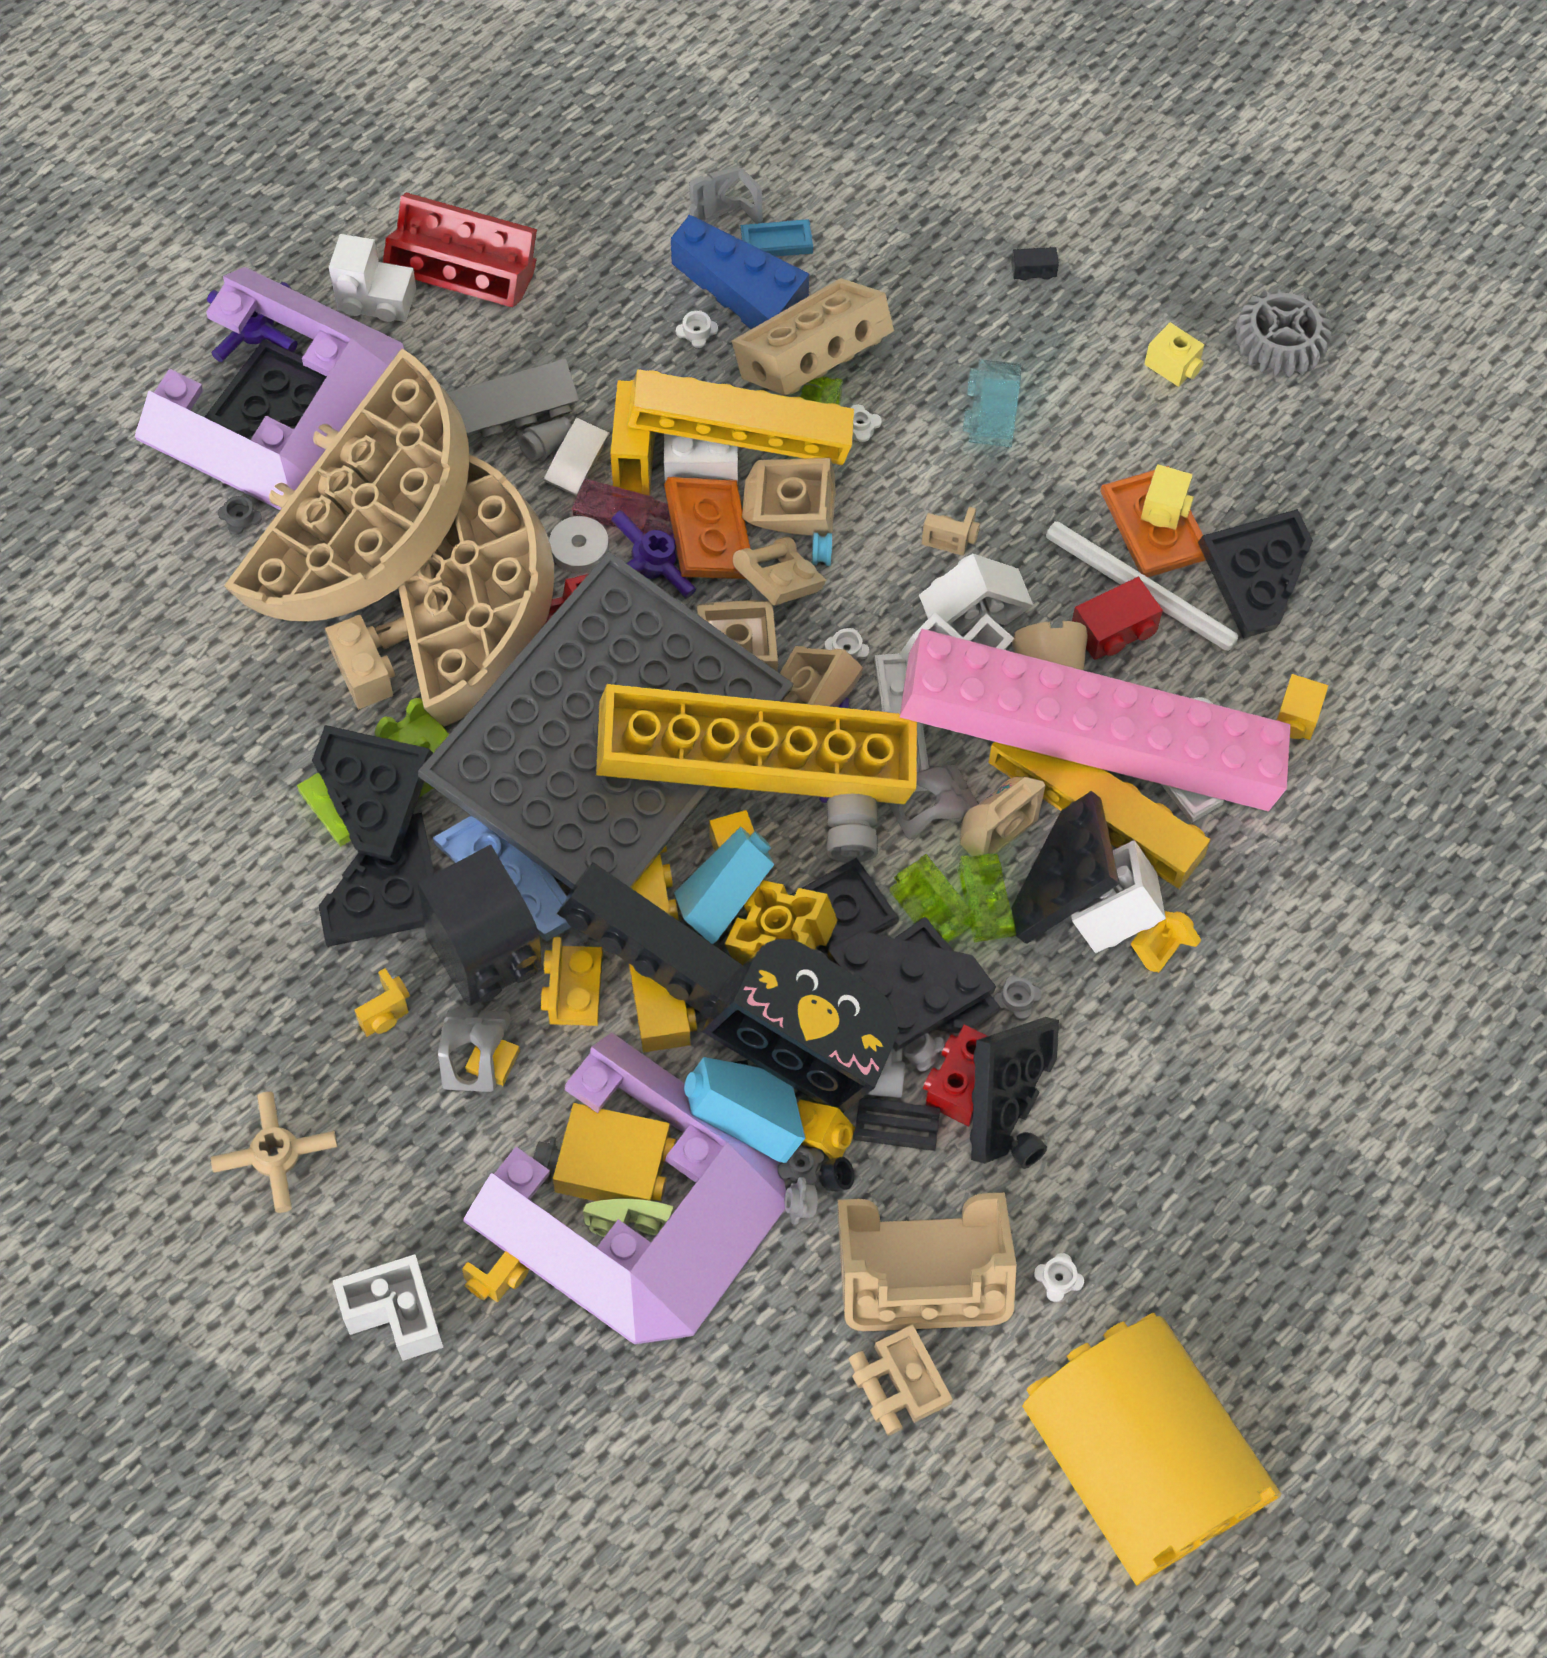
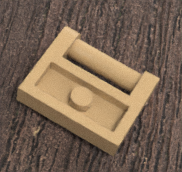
[733,537,826,606]

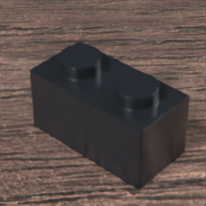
[1011,247,1059,281]

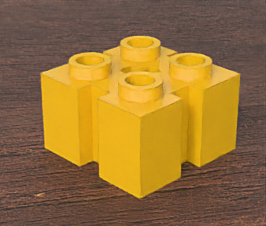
[725,880,838,965]

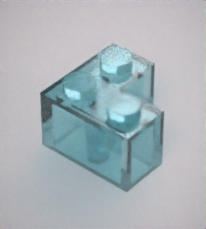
[963,359,1021,447]

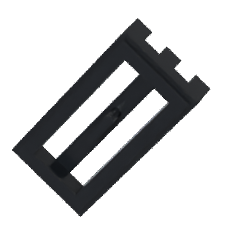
[854,1098,941,1151]

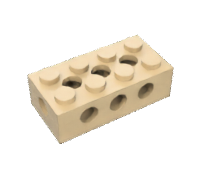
[732,278,894,395]

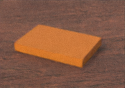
[1100,466,1206,577]
[664,477,750,579]

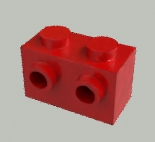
[1072,576,1163,660]
[923,1024,987,1127]

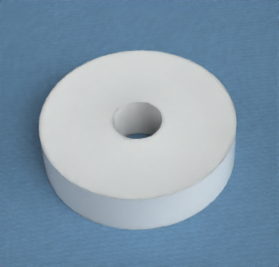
[549,516,609,573]

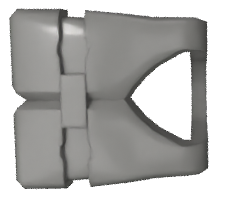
[689,167,763,224]
[888,764,978,840]
[438,1009,511,1092]

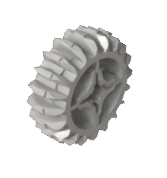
[1235,287,1332,378]

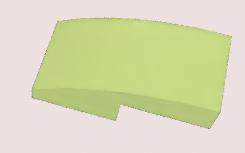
[583,1199,674,1237]

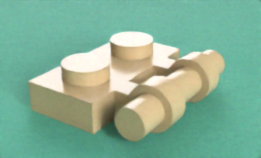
[848,1324,953,1436]

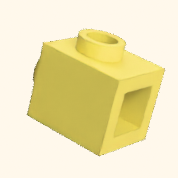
[1144,322,1204,387]
[1140,464,1194,530]

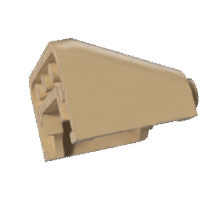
[838,1192,1017,1331]

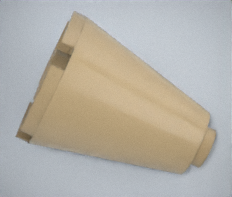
[1012,621,1088,670]

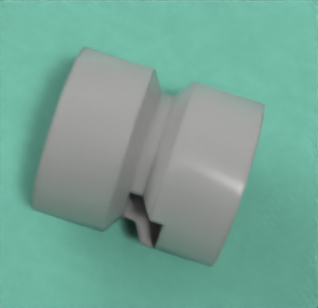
[827,794,878,862]

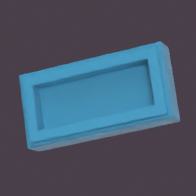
[740,219,813,257]

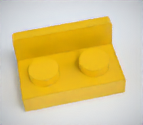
[541,937,603,1026]

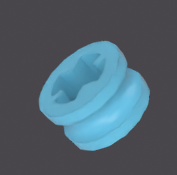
[812,532,832,566]

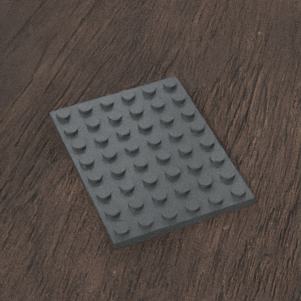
[418,551,794,889]

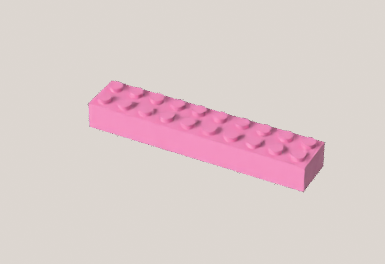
[900,629,1291,811]

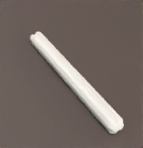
[1046,521,1238,651]

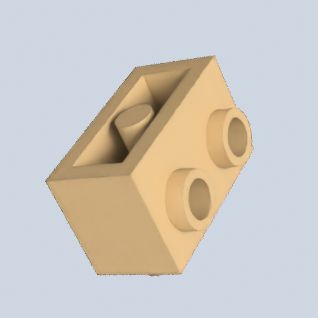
[325,615,395,710]

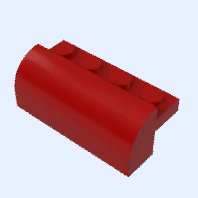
[383,192,537,308]

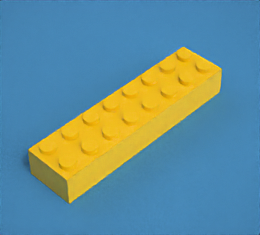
[596,684,917,804]

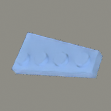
[433,816,571,941]

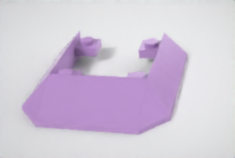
[135,267,404,510]
[463,1032,786,1345]

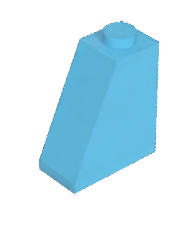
[674,827,774,944]
[684,1057,805,1163]

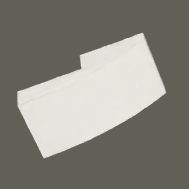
[544,418,610,496]

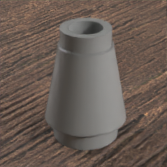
[518,416,572,462]

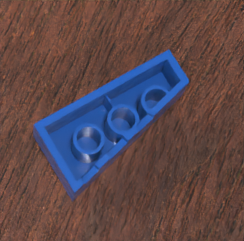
[671,214,810,329]

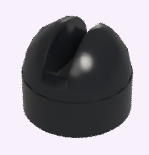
[1011,1132,1047,1169]
[819,1157,855,1192]

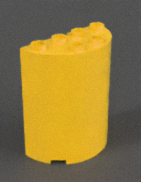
[1022,1313,1282,1586]

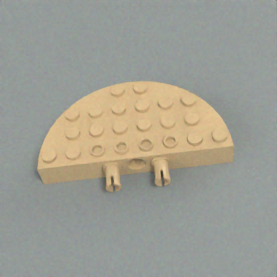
[224,348,469,621]
[375,455,554,727]

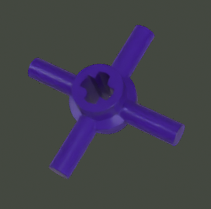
[207,282,298,362]
[611,510,696,599]

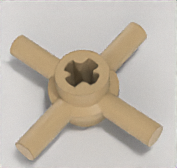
[211,1092,338,1213]

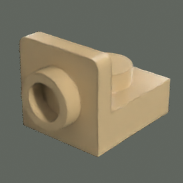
[921,507,980,556]

